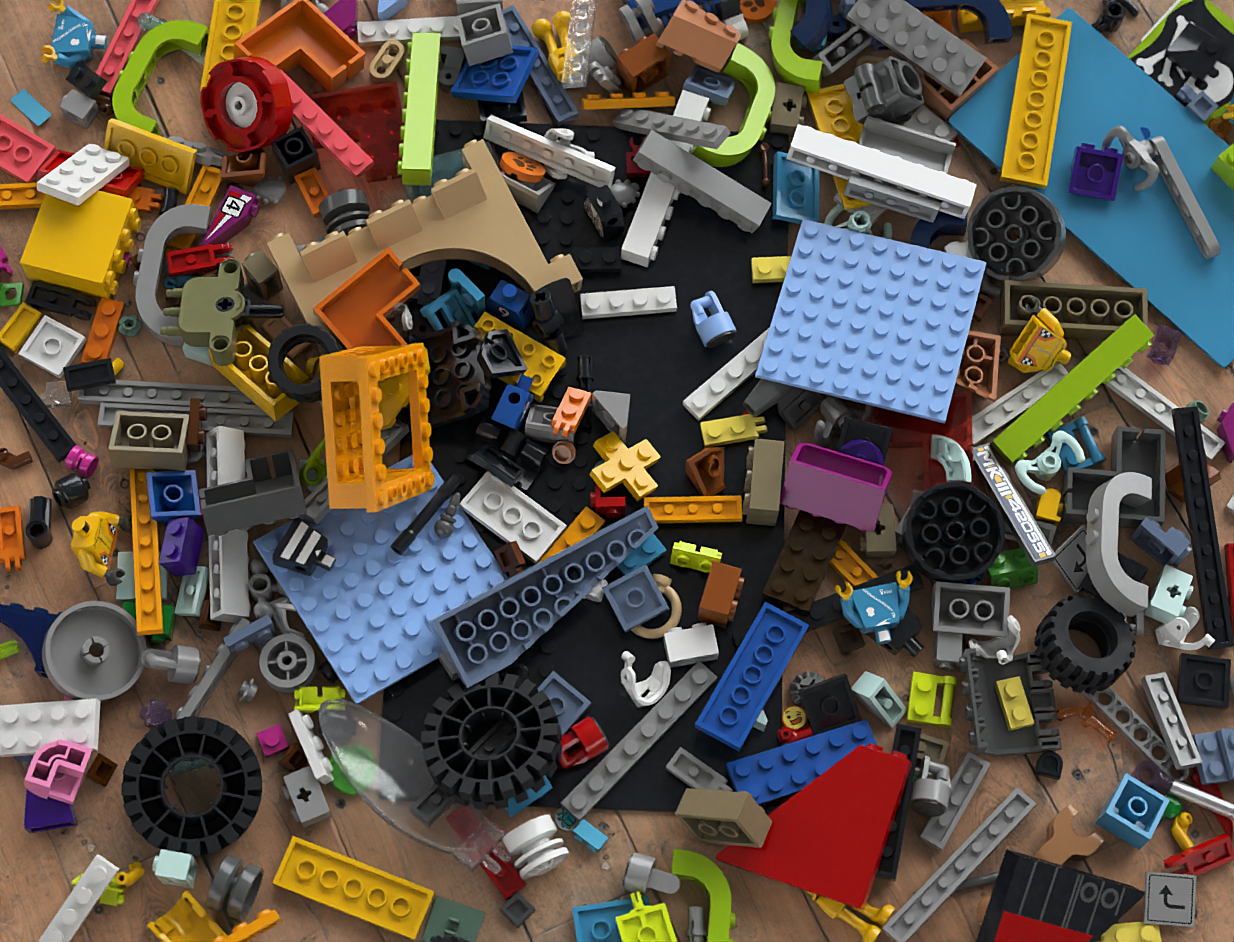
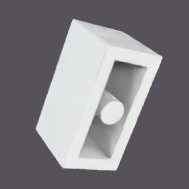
[663,623,719,668]

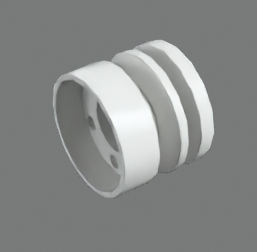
[503,815,569,879]

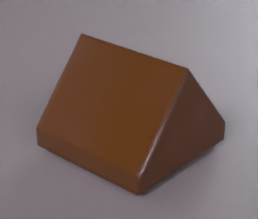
[198,600,222,631]
[279,742,308,773]
[86,753,118,787]

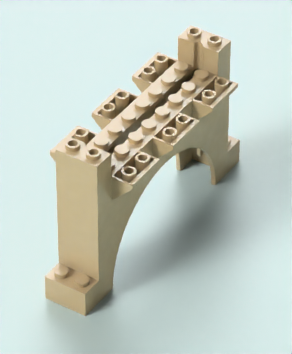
[267,139,583,410]

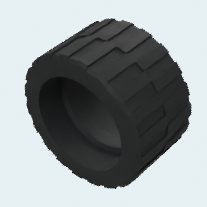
[267,323,341,403]

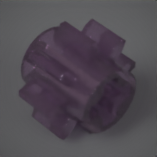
[140,700,173,728]

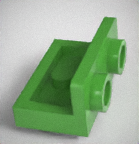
[986,548,1038,589]

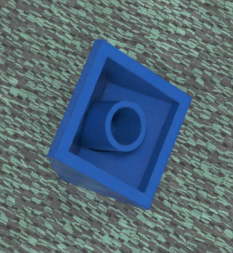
[146,470,201,526]

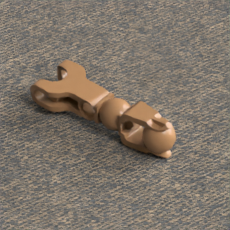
[977,803,1106,925]

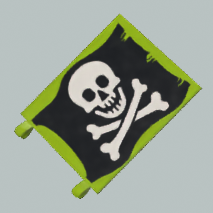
[1128,0,1234,128]

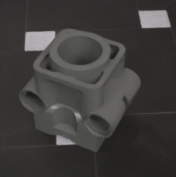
[843,56,924,124]

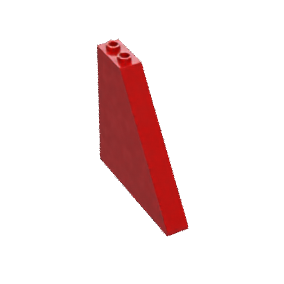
[716,743,912,911]

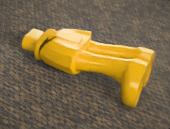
[531,11,580,88]
[804,890,895,942]

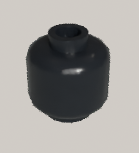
[52,473,91,509]

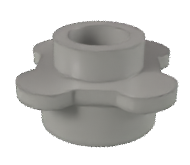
[237,678,259,703]

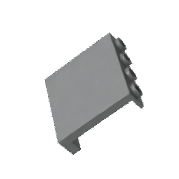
[844,116,956,223]

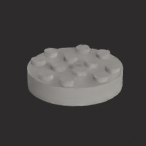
[42,601,146,703]

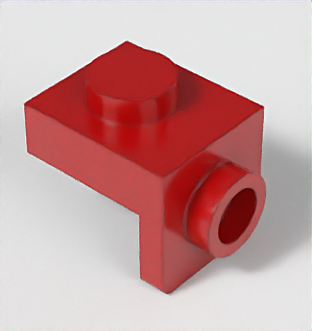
[590,485,625,518]

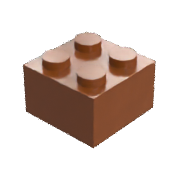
[616,33,671,96]
[697,561,745,629]

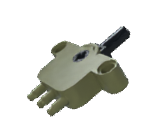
[160,258,284,366]

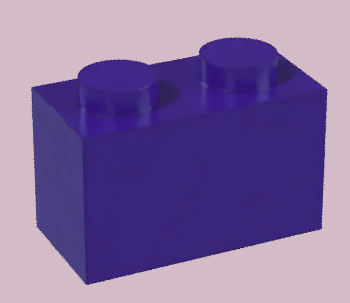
[159,517,204,577]

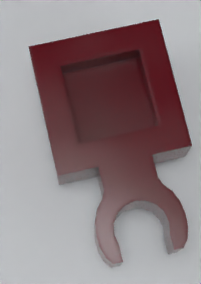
[626,137,650,177]

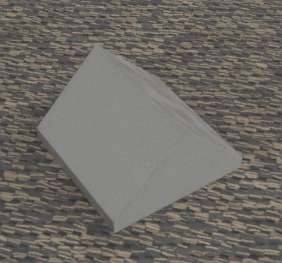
[500,171,556,213]
[592,390,630,444]
[525,404,576,445]

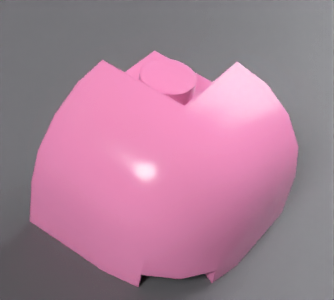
[24,740,92,805]

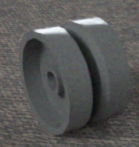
[206,855,264,922]

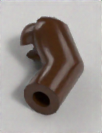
[87,94,114,117]
[0,448,33,470]

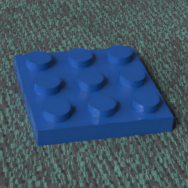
[451,46,539,103]

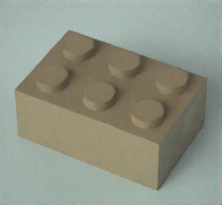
[108,411,189,471]
[742,439,784,526]
[675,787,772,848]

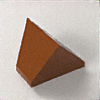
[221,149,267,187]
[685,447,726,496]

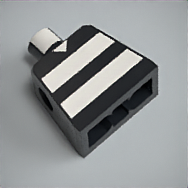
[273,517,336,576]

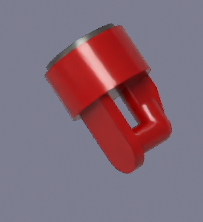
[558,717,609,768]

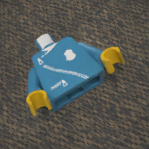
[40,0,107,69]
[835,571,913,644]

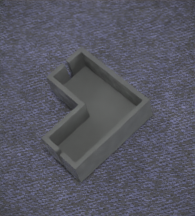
[1061,426,1166,529]
[199,449,307,536]

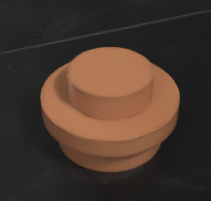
[552,440,576,464]

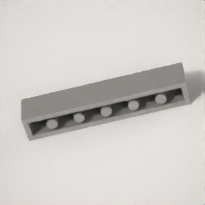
[633,130,772,233]

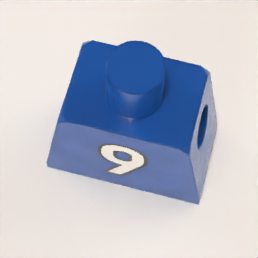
[485,280,534,331]
[491,373,534,431]

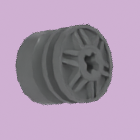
[319,189,371,236]

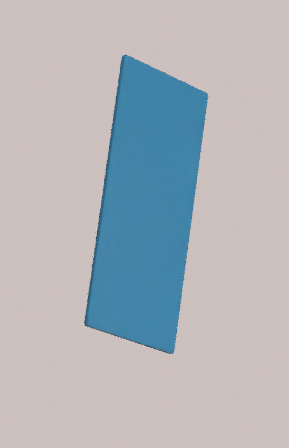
[948,8,1234,368]

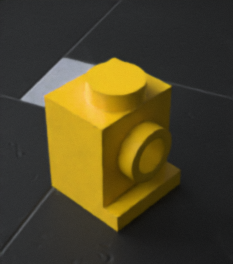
[1033,488,1063,526]

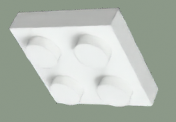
[18,315,87,379]

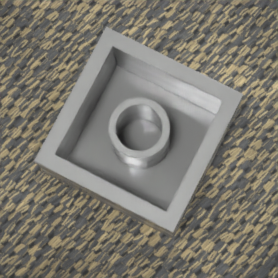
[456,3,513,66]

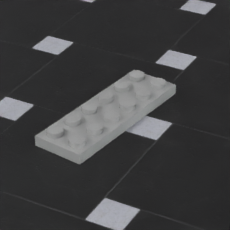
[846,0,987,97]

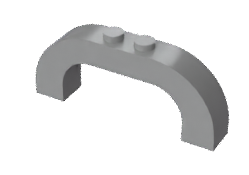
[133,204,211,347]
[1085,472,1152,616]

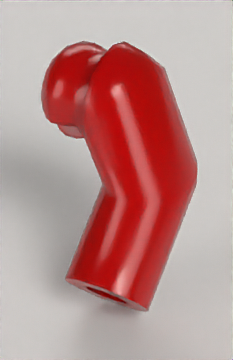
[777,726,814,744]

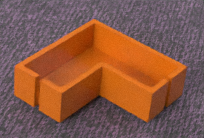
[233,0,366,94]
[313,247,420,387]

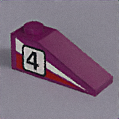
[201,185,260,246]

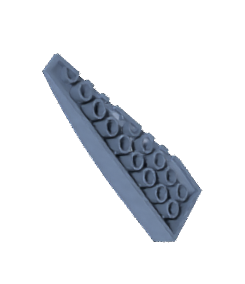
[427,506,659,688]

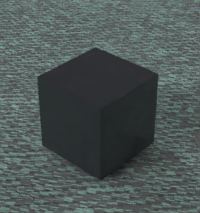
[271,126,321,185]

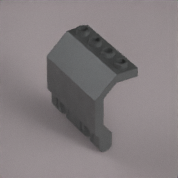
[959,648,1062,757]

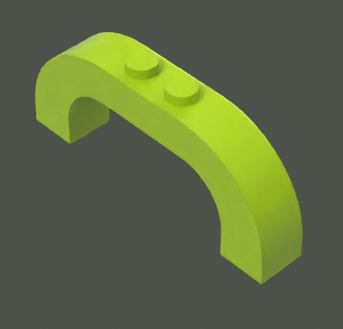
[769,0,823,93]
[112,20,209,135]
[691,43,775,167]
[671,849,735,942]

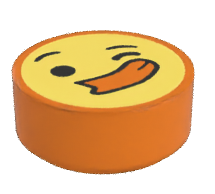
[782,705,807,731]

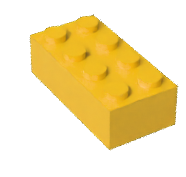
[208,325,310,422]

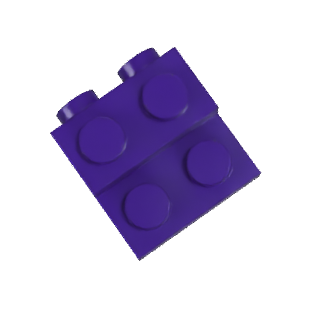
[1067,143,1124,201]

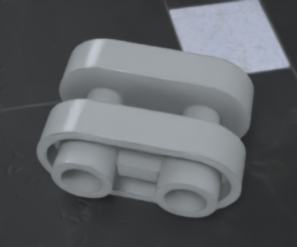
[618,0,665,45]

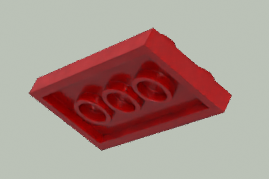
[38,150,145,198]

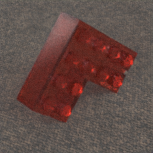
[308,81,405,183]
[874,392,975,491]

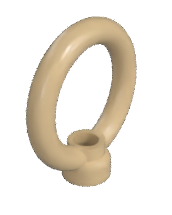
[631,574,682,639]

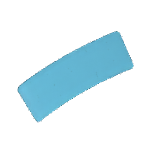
[11,89,52,126]

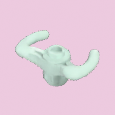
[824,204,893,240]
[1015,431,1085,495]

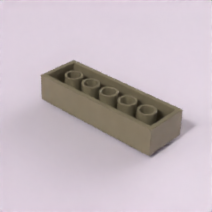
[1000,280,1148,341]

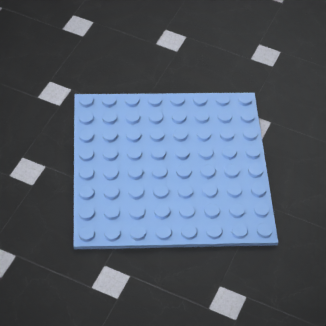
[755,219,987,423]
[253,455,509,705]

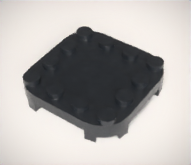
[398,321,490,429]

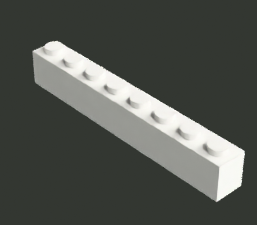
[621,90,711,267]
[786,124,977,219]
[206,426,251,623]

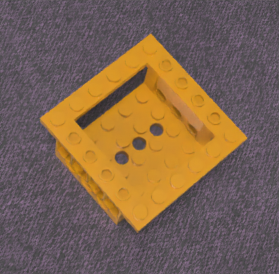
[319,343,434,512]

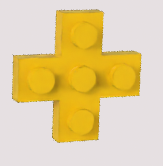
[589,431,661,501]

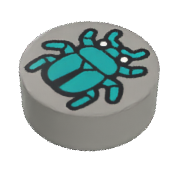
[555,807,580,832]

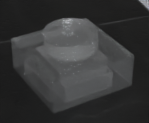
[45,381,72,408]

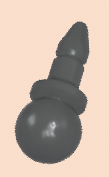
[434,492,460,538]

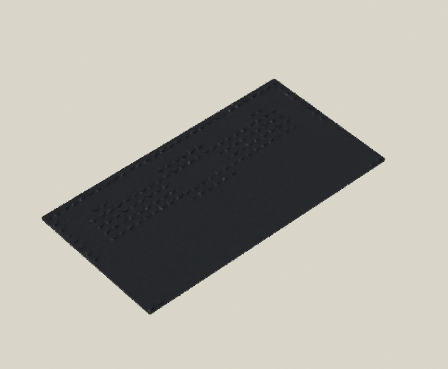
[377,119,789,816]

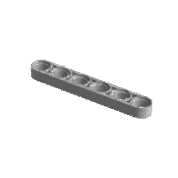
[1148,136,1220,259]
[1081,687,1189,783]

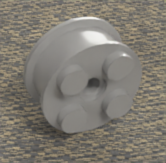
[259,634,317,693]

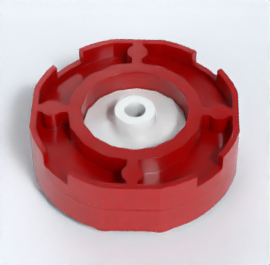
[200,56,294,153]

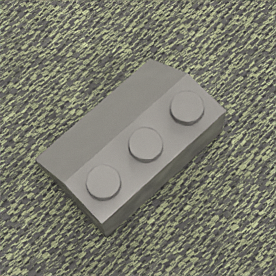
[931,582,1010,637]

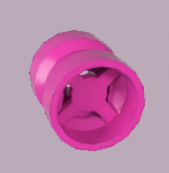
[65,446,99,478]

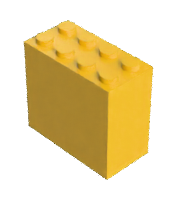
[20,190,142,300]

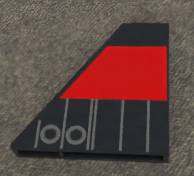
[976,849,1145,942]

